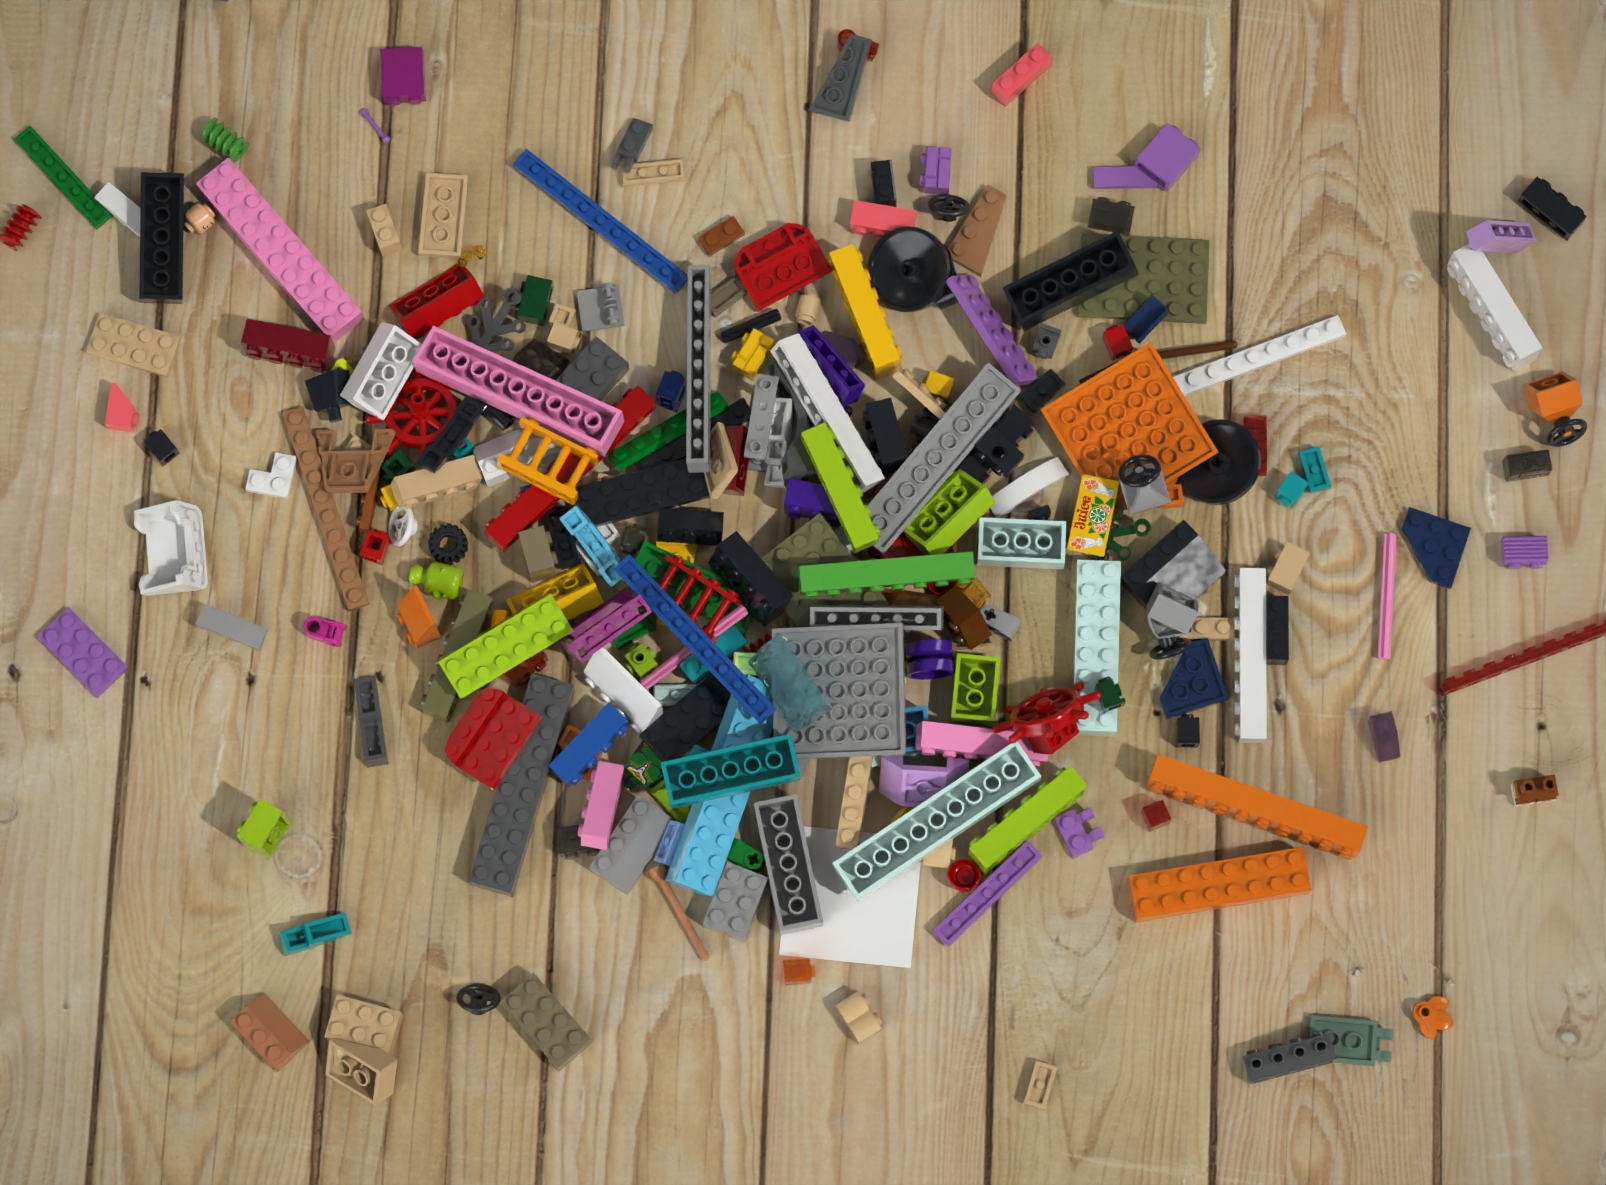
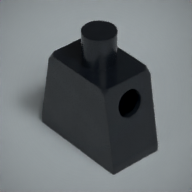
[305,370,351,423]

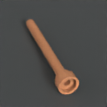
[648,864,709,961]

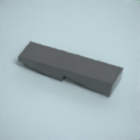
[354,676,389,768]

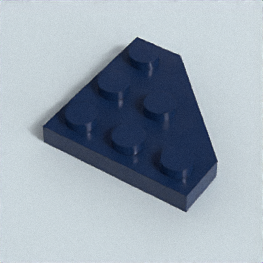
[1402,507,1471,589]
[1159,638,1229,720]

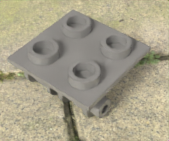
[576,282,625,332]

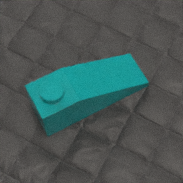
[679,625,748,683]

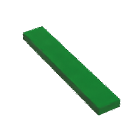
[14,126,113,229]

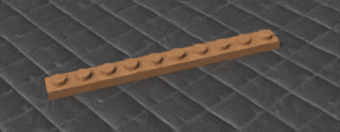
[282,406,370,612]

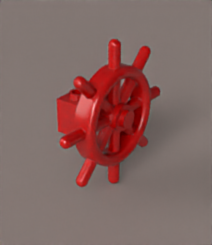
[992,682,1101,755]

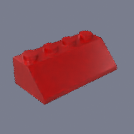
[389,262,485,339]

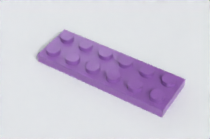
[946,275,1038,386]

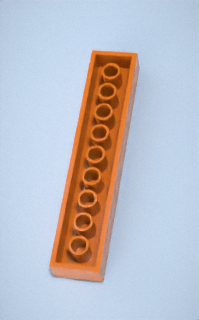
[1146,754,1368,860]

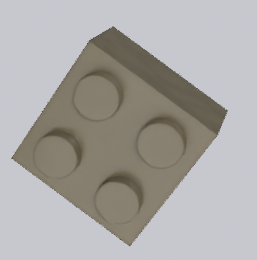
[518,525,560,583]

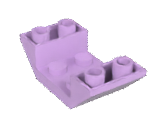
[879,755,969,807]

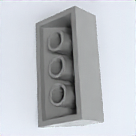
[589,794,674,895]

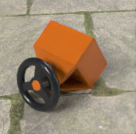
[1523,371,1587,447]

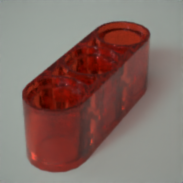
[1244,415,1267,476]

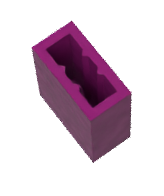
[380,46,426,106]

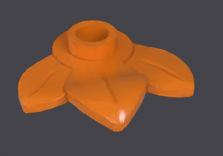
[1412,996,1453,1039]

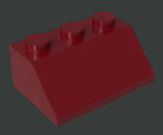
[722,426,750,496]

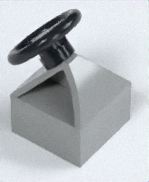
[1117,454,1171,515]
[1147,582,1199,660]

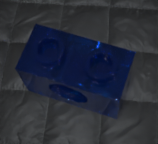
[656,370,687,413]

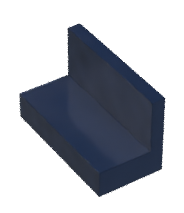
[1123,294,1169,344]

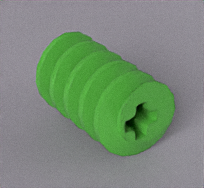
[202,117,249,162]

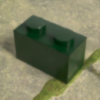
[515,275,554,326]

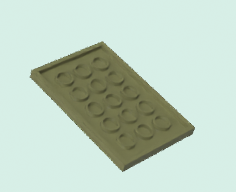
[1078,233,1210,324]
[761,513,891,627]

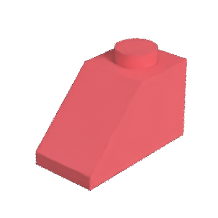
[105,383,139,432]

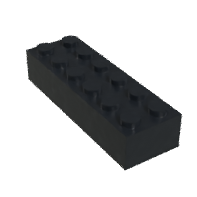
[139,172,184,304]
[1002,231,1139,331]

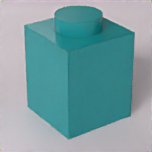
[1275,471,1309,508]

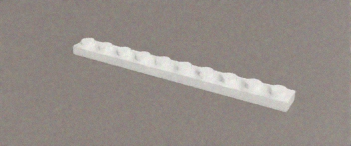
[1173,315,1346,397]

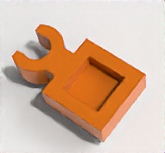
[1162,477,1184,509]

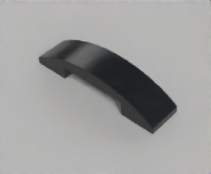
[417,395,485,474]

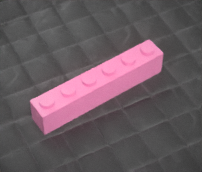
[915,721,1048,768]

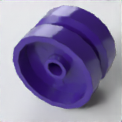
[904,639,955,680]

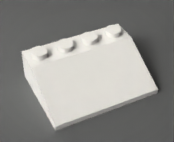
[584,647,663,734]

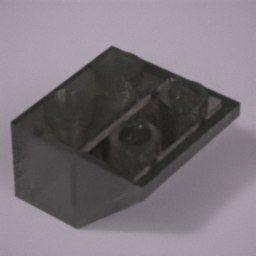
[513,338,570,381]

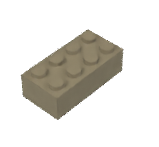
[500,973,593,1071]

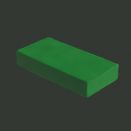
[613,611,656,650]

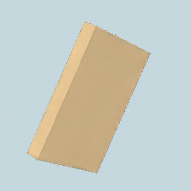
[704,422,738,499]

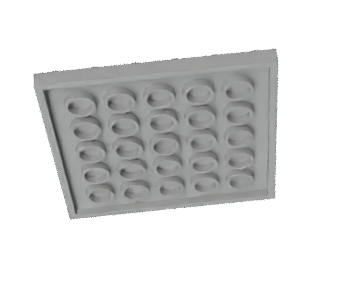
[772,623,906,760]

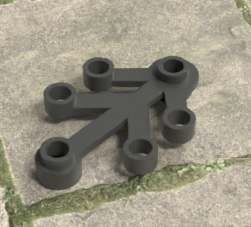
[467,288,526,352]

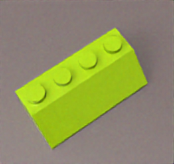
[903,469,995,555]

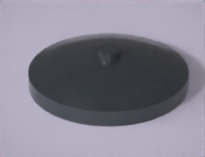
[867,226,950,312]
[1178,419,1261,505]

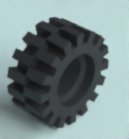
[428,523,468,565]

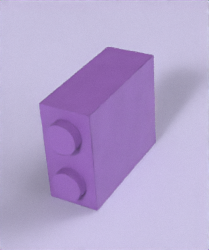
[1134,123,1201,192]

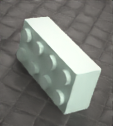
[977,517,1066,569]

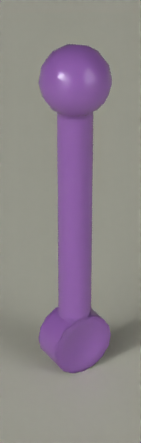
[361,108,390,143]

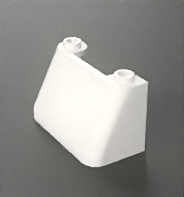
[134,500,208,596]

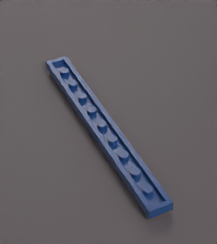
[513,148,688,294]
[614,554,777,724]

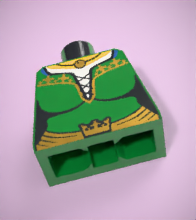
[622,740,664,793]

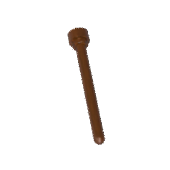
[1135,340,1238,359]

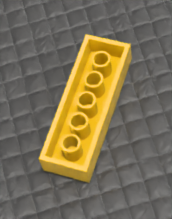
[829,244,902,380]

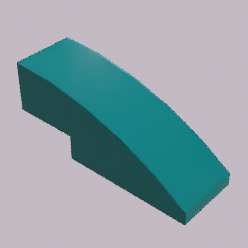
[278,913,352,956]

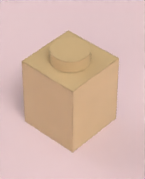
[547,322,581,355]

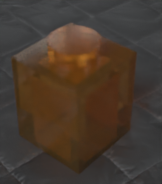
[783,958,816,985]

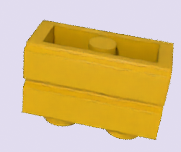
[730,329,775,381]

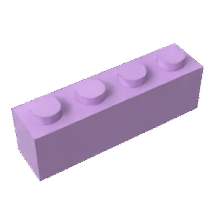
[1466,220,1537,253]

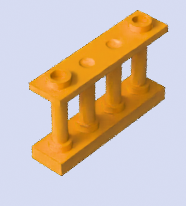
[497,417,598,505]

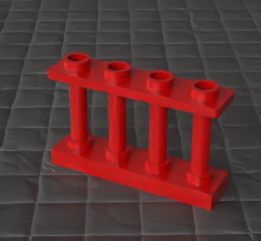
[659,554,742,644]

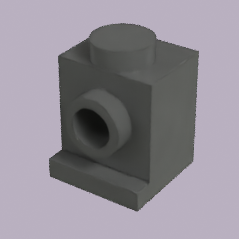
[1032,323,1061,359]

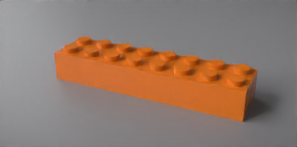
[1127,847,1312,923]

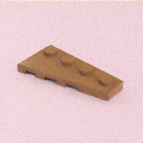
[948,185,1006,277]

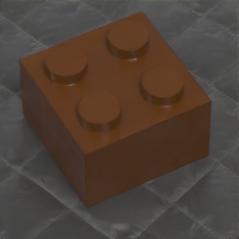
[935,586,992,650]

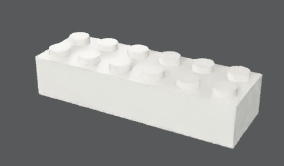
[1447,244,1542,372]

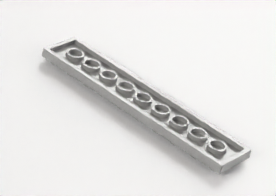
[868,363,1021,555]

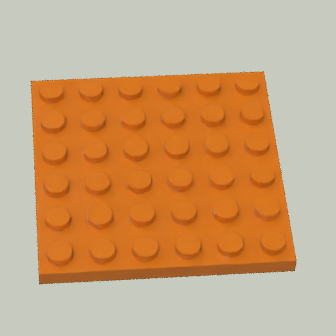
[1040,342,1219,515]

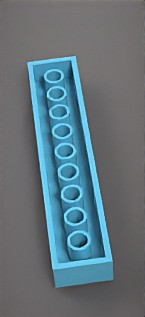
[665,675,773,897]

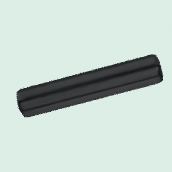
[721,309,781,343]

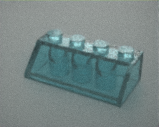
[748,633,833,733]

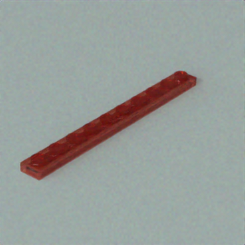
[1439,620,1606,696]

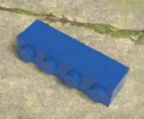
[548,703,629,787]

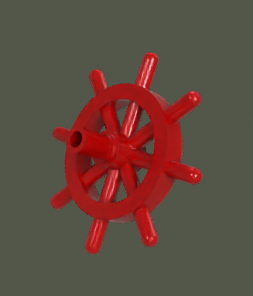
[365,367,465,456]

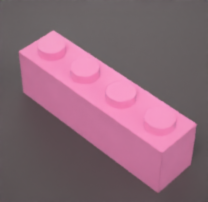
[578,761,624,850]

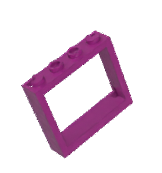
[558,587,652,663]

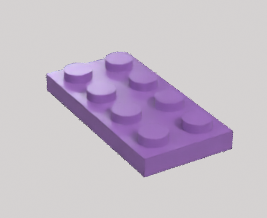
[37,607,129,698]

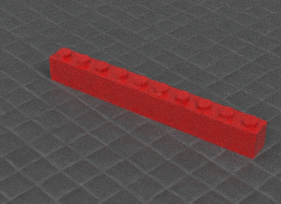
[485,385,656,553]

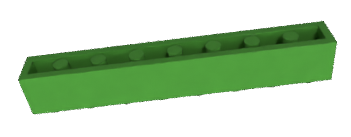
[797,552,975,598]

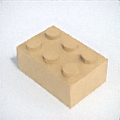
[324,994,404,1056]

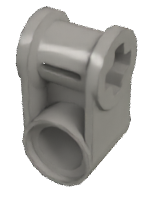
[981,605,1022,641]

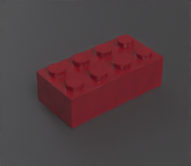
[241,319,335,373]

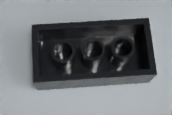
[708,531,793,627]

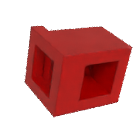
[360,529,390,565]

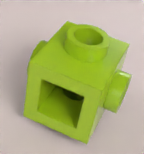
[624,644,658,680]

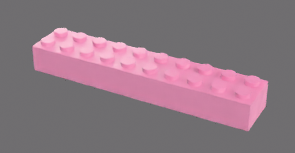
[195,157,365,343]
[413,326,624,457]

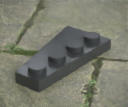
[809,34,872,122]

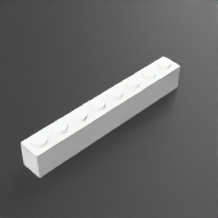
[770,333,885,493]
[1234,568,1267,743]

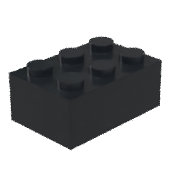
[863,397,908,475]

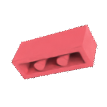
[991,43,1052,107]
[850,200,917,238]

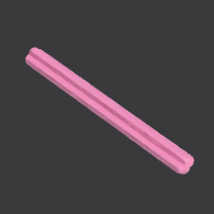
[1377,533,1396,660]
[640,605,748,690]

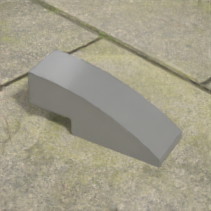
[196,604,268,650]

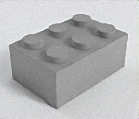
[703,862,769,943]

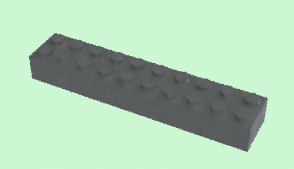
[469,673,575,897]

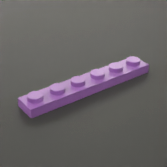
[933,840,1043,948]

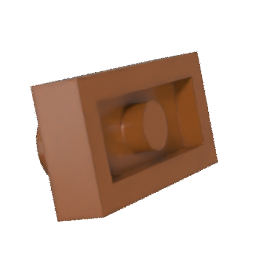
[698,215,745,257]

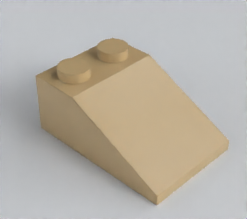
[325,1038,398,1106]

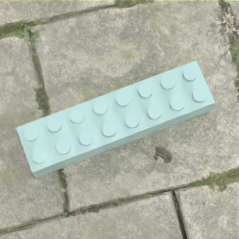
[1073,560,1121,737]

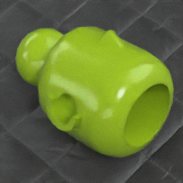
[409,562,463,600]

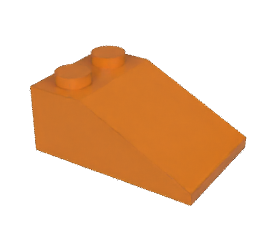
[396,585,441,648]

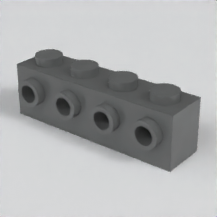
[1243,1031,1337,1084]

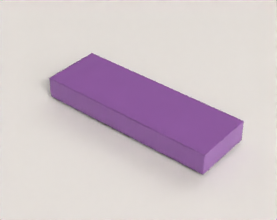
[1093,166,1157,189]

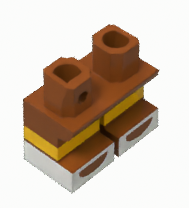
[1511,774,1559,806]

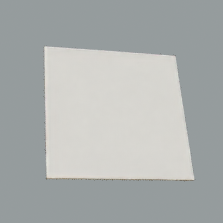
[779,826,921,968]

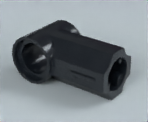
[476,399,516,431]

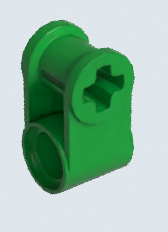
[727,837,765,872]

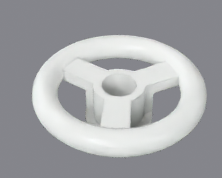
[388,506,418,546]

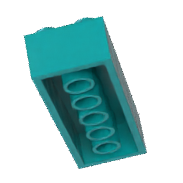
[661,734,801,809]

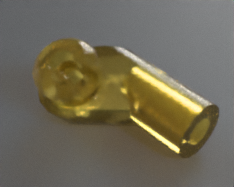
[457,245,487,267]

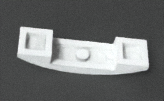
[989,457,1069,518]

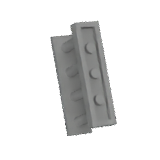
[744,374,780,473]

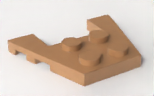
[316,429,395,493]

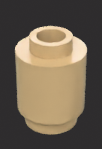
[795,292,820,326]

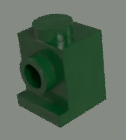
[381,450,416,485]
[1095,676,1126,713]

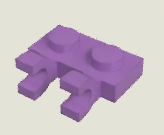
[1054,807,1104,859]

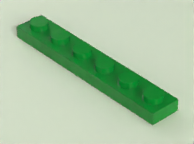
[607,390,729,472]

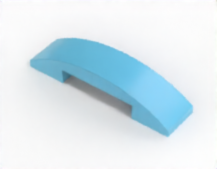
[559,505,622,587]

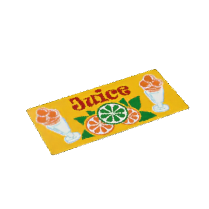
[1067,474,1119,557]

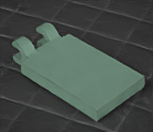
[1309,1015,1393,1067]

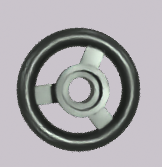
[928,194,970,222]
[456,984,501,1015]

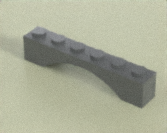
[768,356,815,481]

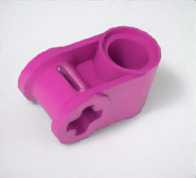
[303,616,347,647]

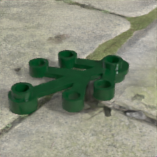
[1067,504,1151,561]

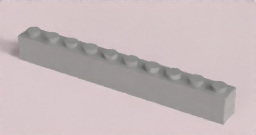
[686,265,711,473]

